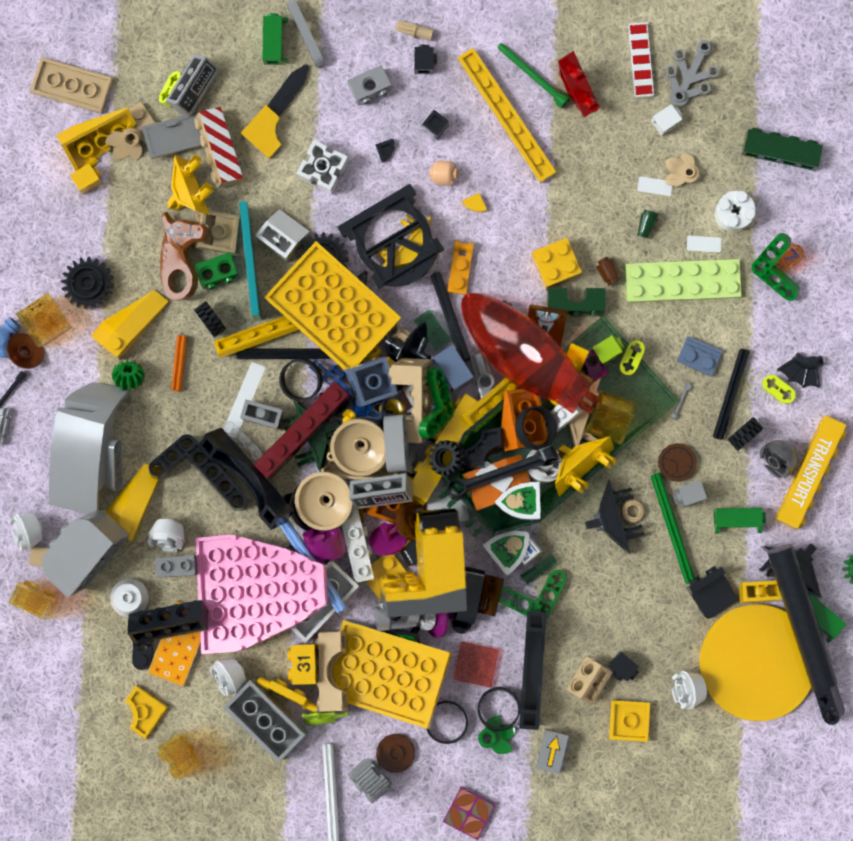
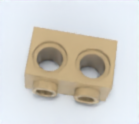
[566,656,612,705]

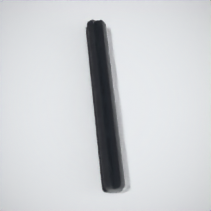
[430,272,470,362]
[236,348,330,359]
[713,348,750,440]

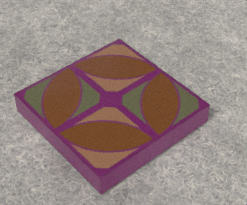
[443,787,495,840]

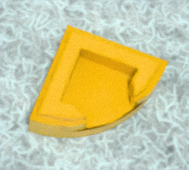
[462,193,487,213]

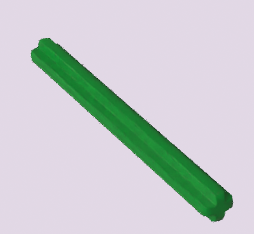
[651,473,695,584]

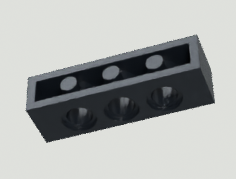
[127,600,209,644]

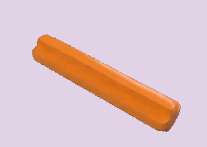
[171,335,187,392]

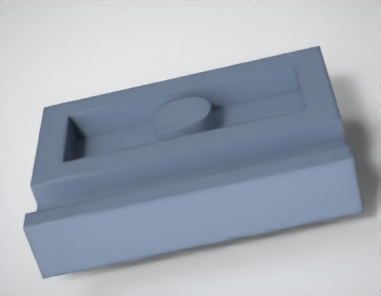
[676,336,723,377]

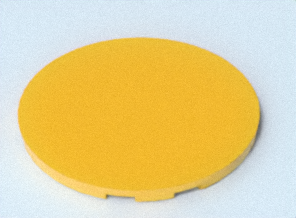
[699,604,811,721]

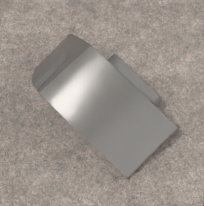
[49,382,130,514]

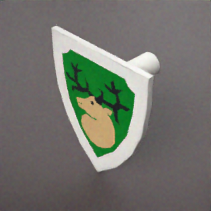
[495,482,541,520]
[482,531,529,576]

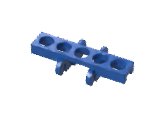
[309,359,352,395]

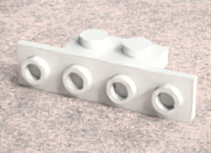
[342,504,374,583]

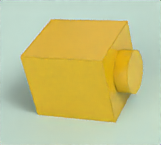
[70,163,102,194]

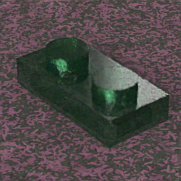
[414,310,451,352]

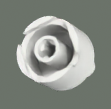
[714,191,755,233]

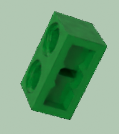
[194,252,239,290]

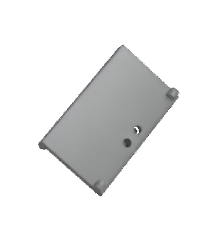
[141,113,202,159]

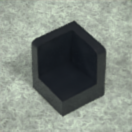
[422,110,449,140]

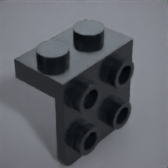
[686,566,738,619]

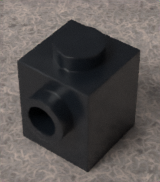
[414,44,437,74]
[608,651,639,682]

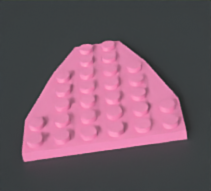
[195,535,328,654]

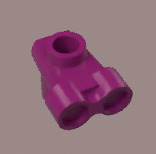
[584,349,609,383]

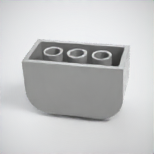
[42,511,130,598]

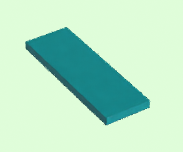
[239,201,262,321]

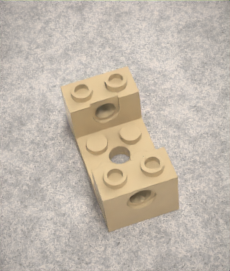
[389,358,432,443]

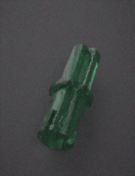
[520,554,557,585]

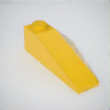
[56,107,136,171]
[91,290,169,360]
[105,463,163,542]

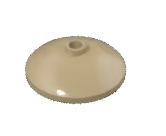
[330,419,386,476]
[295,472,353,530]

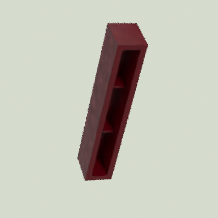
[253,382,352,479]

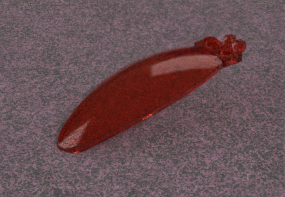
[461,293,599,414]

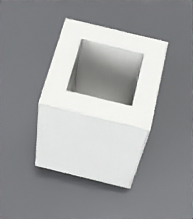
[651,104,682,136]

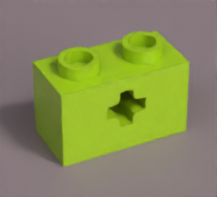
[592,335,625,365]

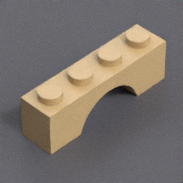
[316,632,348,712]

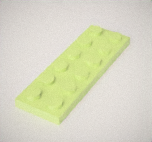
[625,259,742,302]

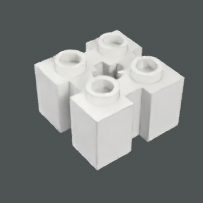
[296,140,349,195]

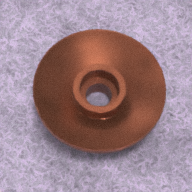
[7,333,44,369]

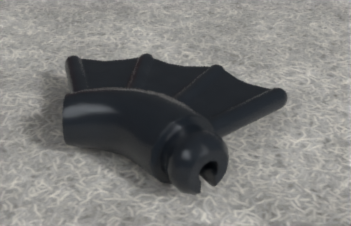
[777,352,824,388]

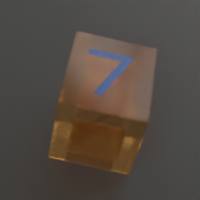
[775,243,806,274]

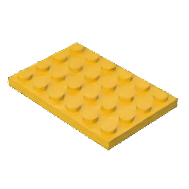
[264,241,401,371]
[333,620,452,729]

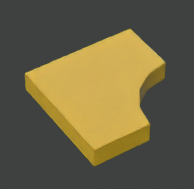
[241,105,281,159]
[125,685,168,740]

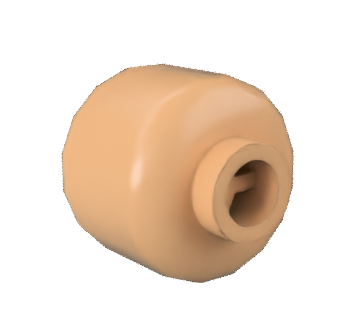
[430,161,459,186]

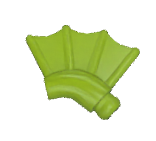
[302,711,348,726]

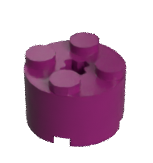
[302,526,347,564]

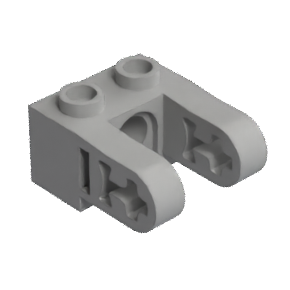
[373,602,419,631]

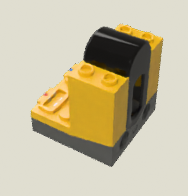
[379,508,467,617]

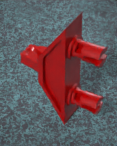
[558,50,600,118]

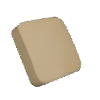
[29,546,49,567]

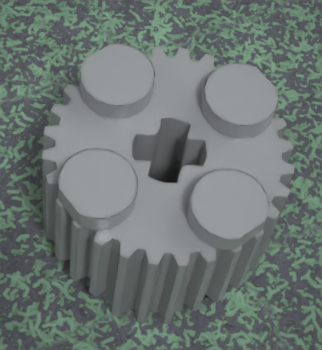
[347,758,393,804]

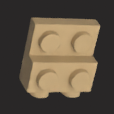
[194,210,240,254]

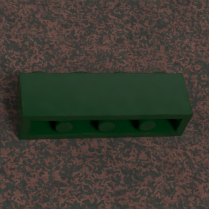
[741,128,823,171]

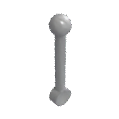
[671,383,691,420]

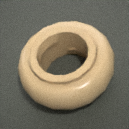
[621,500,645,523]

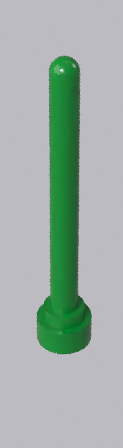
[498,43,571,109]

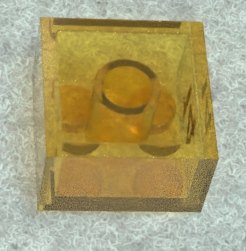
[16,293,73,348]
[585,390,637,445]
[8,580,60,619]
[157,732,203,780]

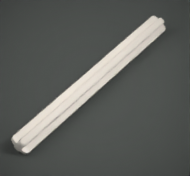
[323,743,340,841]

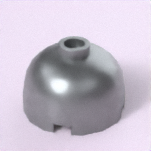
[760,440,798,479]

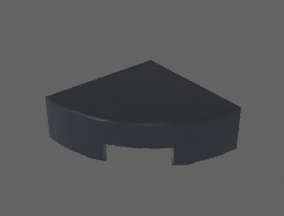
[375,139,394,163]

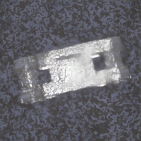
[223,421,263,460]

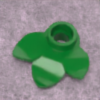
[478,716,516,754]

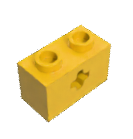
[739,580,782,604]

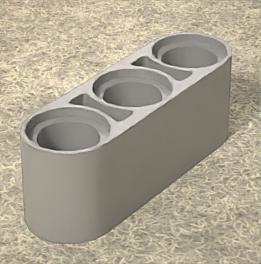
[383,414,409,473]

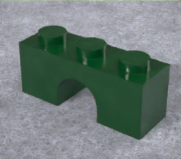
[547,288,605,317]

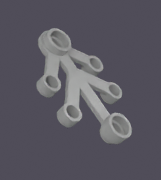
[665,40,719,107]

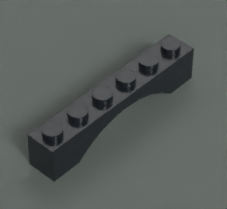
[198,427,294,530]
[519,609,547,730]

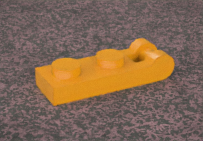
[447,240,474,295]

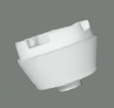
[527,446,562,484]
[9,514,43,551]
[147,519,185,553]
[110,579,149,617]
[210,658,246,696]
[671,671,707,709]

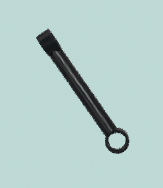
[447,447,560,501]

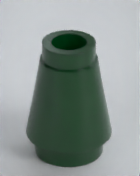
[637,209,659,239]

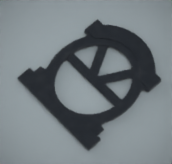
[337,184,444,289]

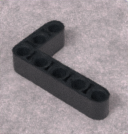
[149,434,247,511]

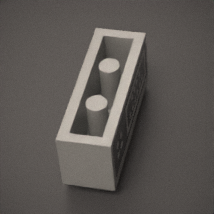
[165,54,220,117]
[349,473,413,509]

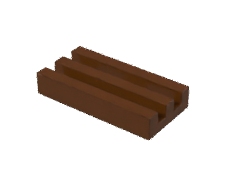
[478,575,504,617]

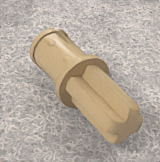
[396,20,434,41]

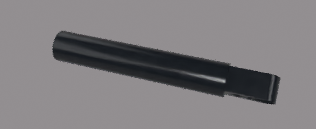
[767,544,845,725]

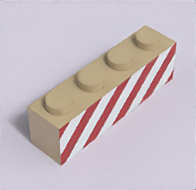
[194,107,243,188]

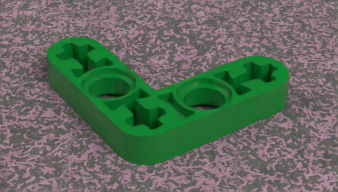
[751,233,800,301]
[418,367,454,438]
[499,570,566,620]

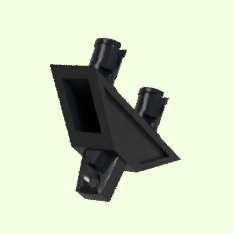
[584,479,645,554]
[759,543,822,598]

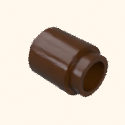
[596,256,622,286]

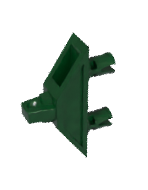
[281,401,341,472]

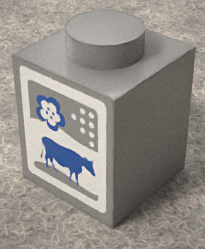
[518,537,542,566]

